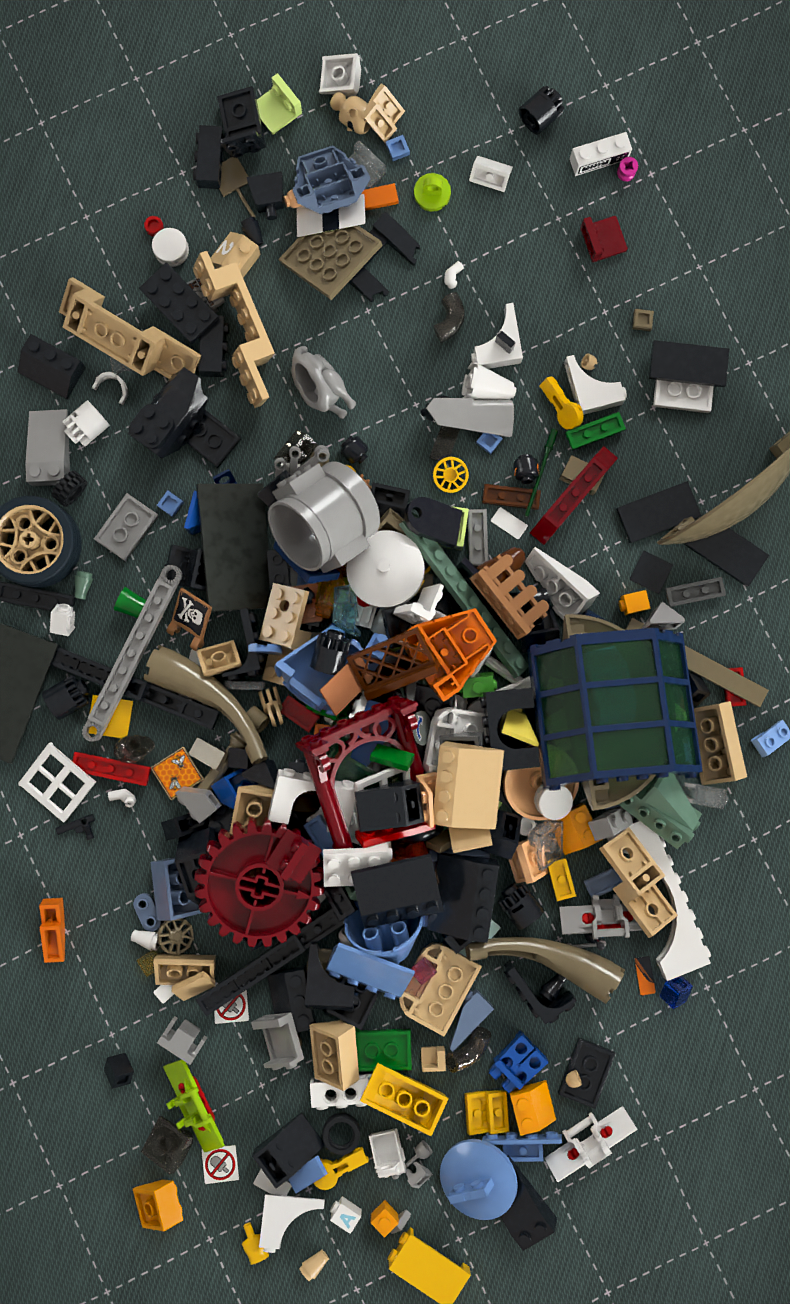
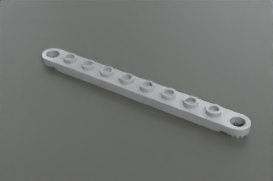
[82,565,182,741]

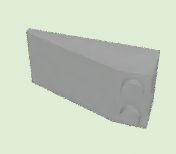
[25,409,70,486]

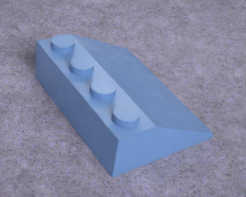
[325,943,415,1000]

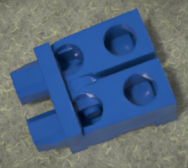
[489,1030,548,1093]

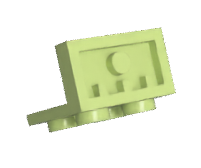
[257,73,302,134]

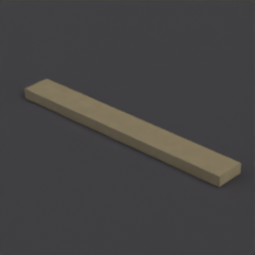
[625,618,769,707]

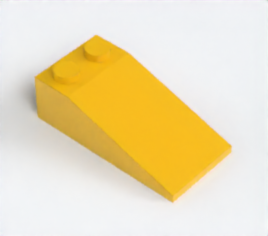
[360,1063,449,1136]

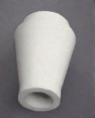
[131,930,162,951]

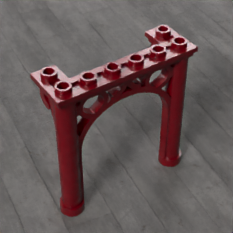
[295,696,425,849]

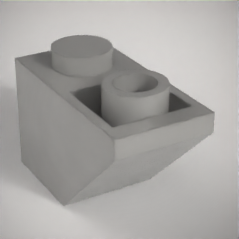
[175,786,222,824]

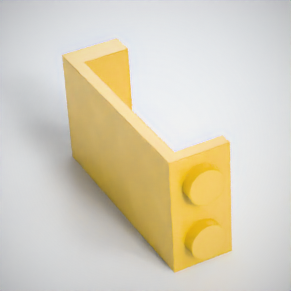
[388,1227,471,1304]

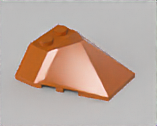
[402,608,497,702]

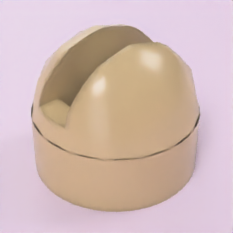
[581,353,597,370]
[566,1070,582,1088]

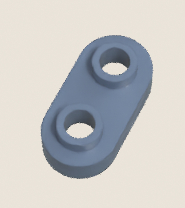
[133,893,162,932]

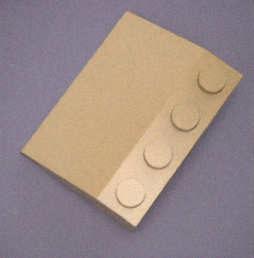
[433,741,504,829]

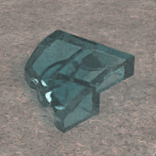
[332,585,361,636]

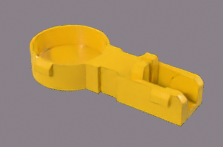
[539,376,583,429]
[314,1147,369,1190]

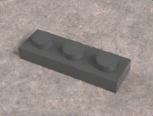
[664,577,726,607]

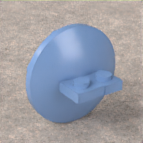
[440,1139,518,1220]

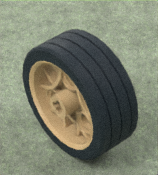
[0,496,81,588]

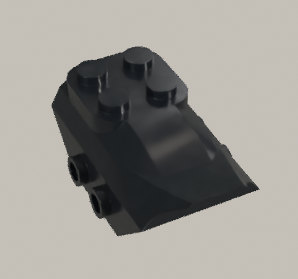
[127,367,208,459]

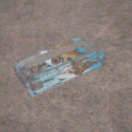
[225,681,265,690]

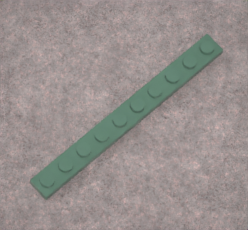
[399,512,529,679]

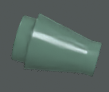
[74,571,94,599]

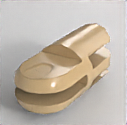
[258,686,284,727]

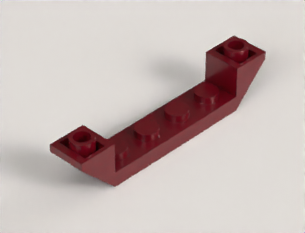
[530,446,618,545]

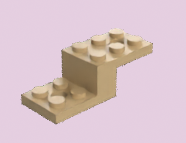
[259,583,312,686]
[599,827,678,938]

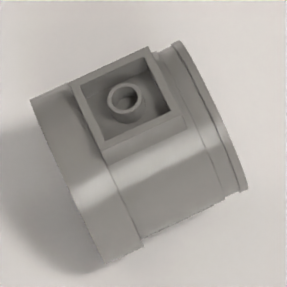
[268,462,380,573]

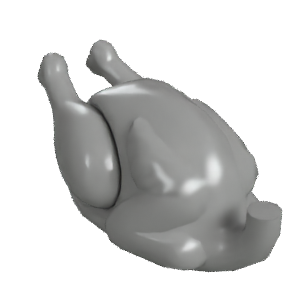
[291,346,356,419]

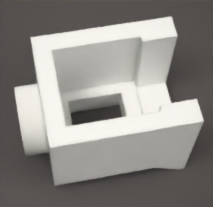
[50,604,75,636]

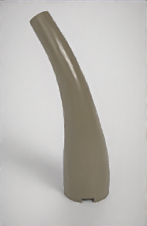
[144,645,268,765]
[465,937,625,1004]

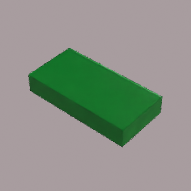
[370,744,415,771]

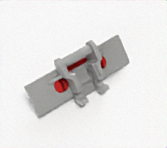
[559,894,654,940]

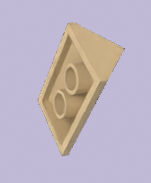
[153,954,216,985]

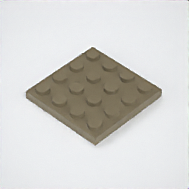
[279,225,383,300]

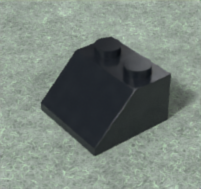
[518,605,560,653]

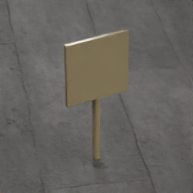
[219,157,255,217]

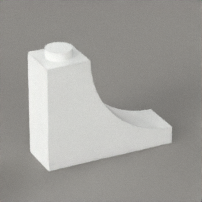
[471,303,523,369]
[564,355,627,415]
[259,1194,325,1253]

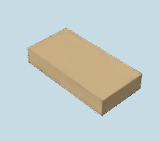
[172,971,215,1001]

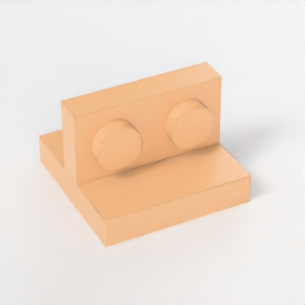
[509,836,549,884]

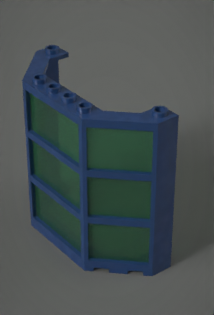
[527,628,703,791]

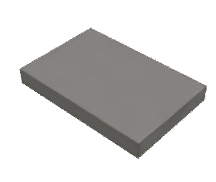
[94,493,159,561]

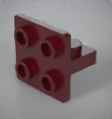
[267,829,322,883]

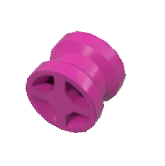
[617,157,638,181]

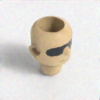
[330,92,371,134]

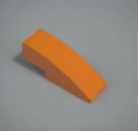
[39,898,65,963]

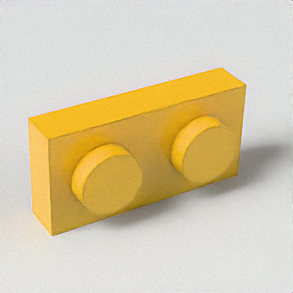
[546,858,576,901]

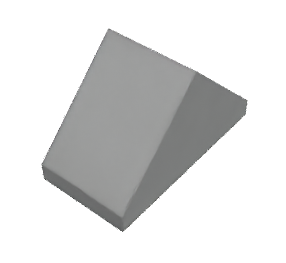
[642,602,685,630]

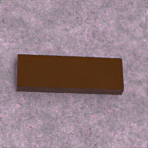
[482,484,541,510]

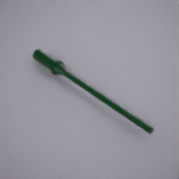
[525,429,558,517]

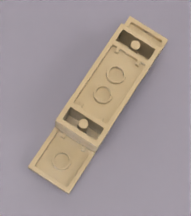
[193,251,275,408]
[59,277,202,379]

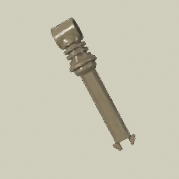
[197,706,270,791]

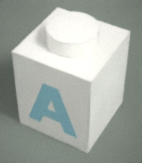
[330,1196,362,1234]

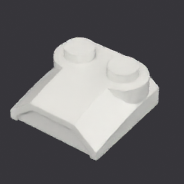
[319,53,361,98]

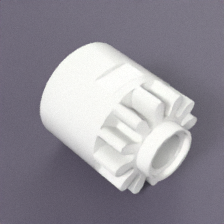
[62,400,110,446]

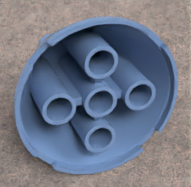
[344,901,423,964]

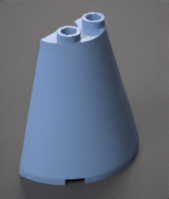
[274,625,364,716]

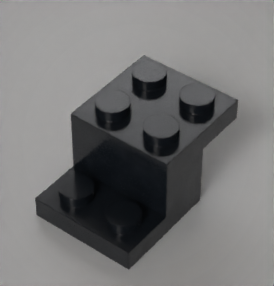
[166,545,206,591]

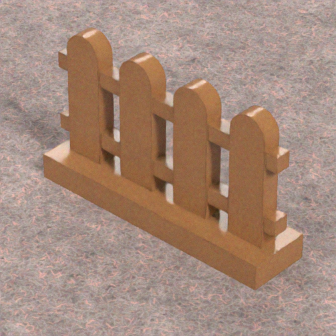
[469,554,549,639]

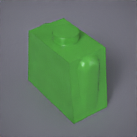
[457,672,497,698]

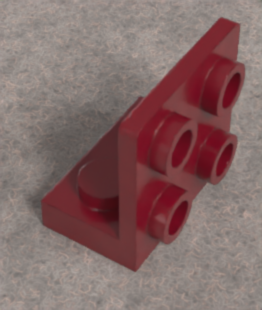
[580,216,628,263]

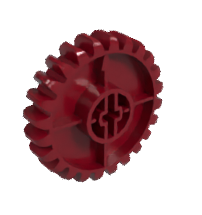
[194,817,325,947]

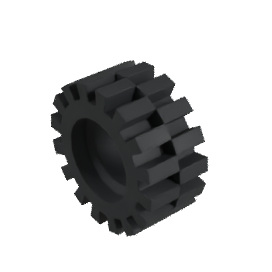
[52,470,87,507]

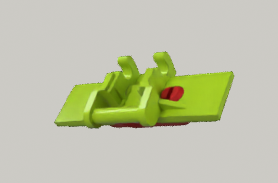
[163,1059,225,1153]

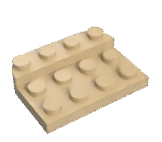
[399,942,482,1037]

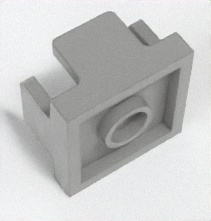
[157,1016,208,1065]

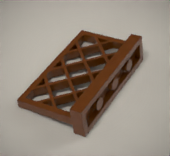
[347,627,440,701]

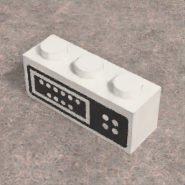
[570,132,632,176]

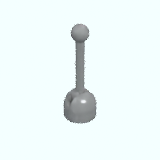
[392,1140,433,1179]

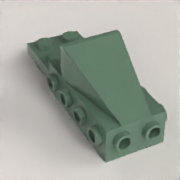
[618,764,702,849]

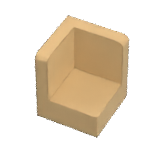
[421,1046,446,1072]

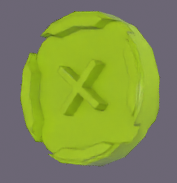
[414,173,451,212]

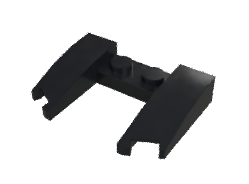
[348,212,420,302]

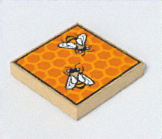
[151,747,204,800]

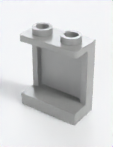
[251,1012,304,1070]

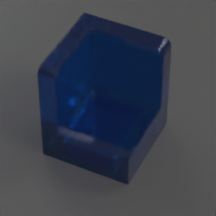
[660,976,693,1010]

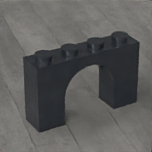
[480,688,540,771]

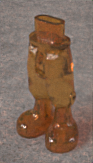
[315,563,347,618]

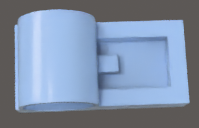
[751,720,790,757]

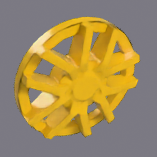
[433,457,469,493]

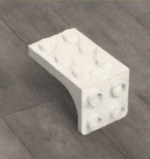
[323,841,392,887]

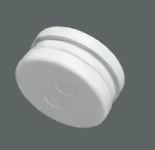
[152,228,189,267]
[534,784,573,820]

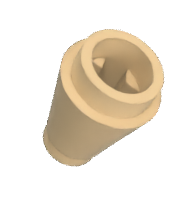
[299,1249,329,1281]

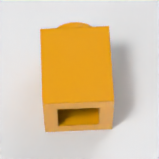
[619,590,651,615]
[370,1200,399,1238]

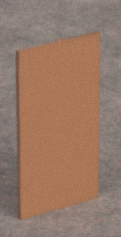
[319,657,374,716]

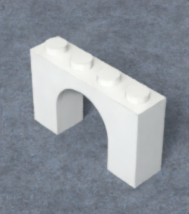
[268,768,355,832]

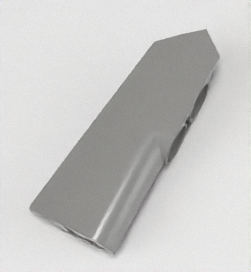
[426,398,514,437]

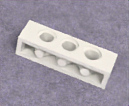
[310,1073,372,1110]

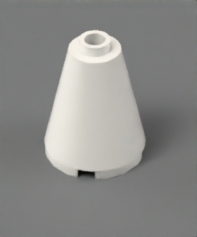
[462,362,516,400]

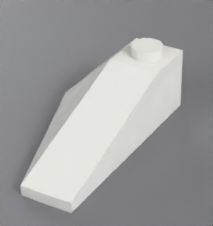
[525,547,600,620]

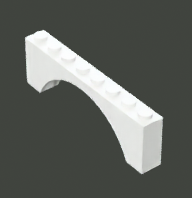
[607,819,711,981]

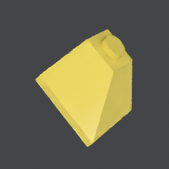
[498,709,539,747]

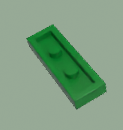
[565,412,626,450]

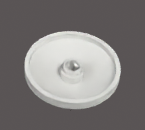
[346,530,425,608]

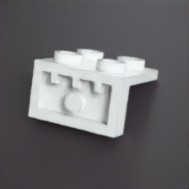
[393,584,444,624]

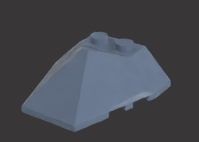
[293,145,370,214]

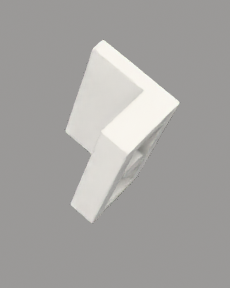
[469,156,513,192]

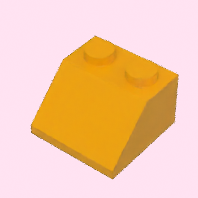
[548,803,602,855]
[509,1080,556,1136]
[133,1180,183,1231]

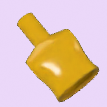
[242,1222,269,1265]

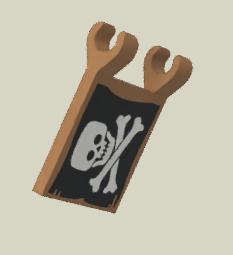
[167,588,212,651]

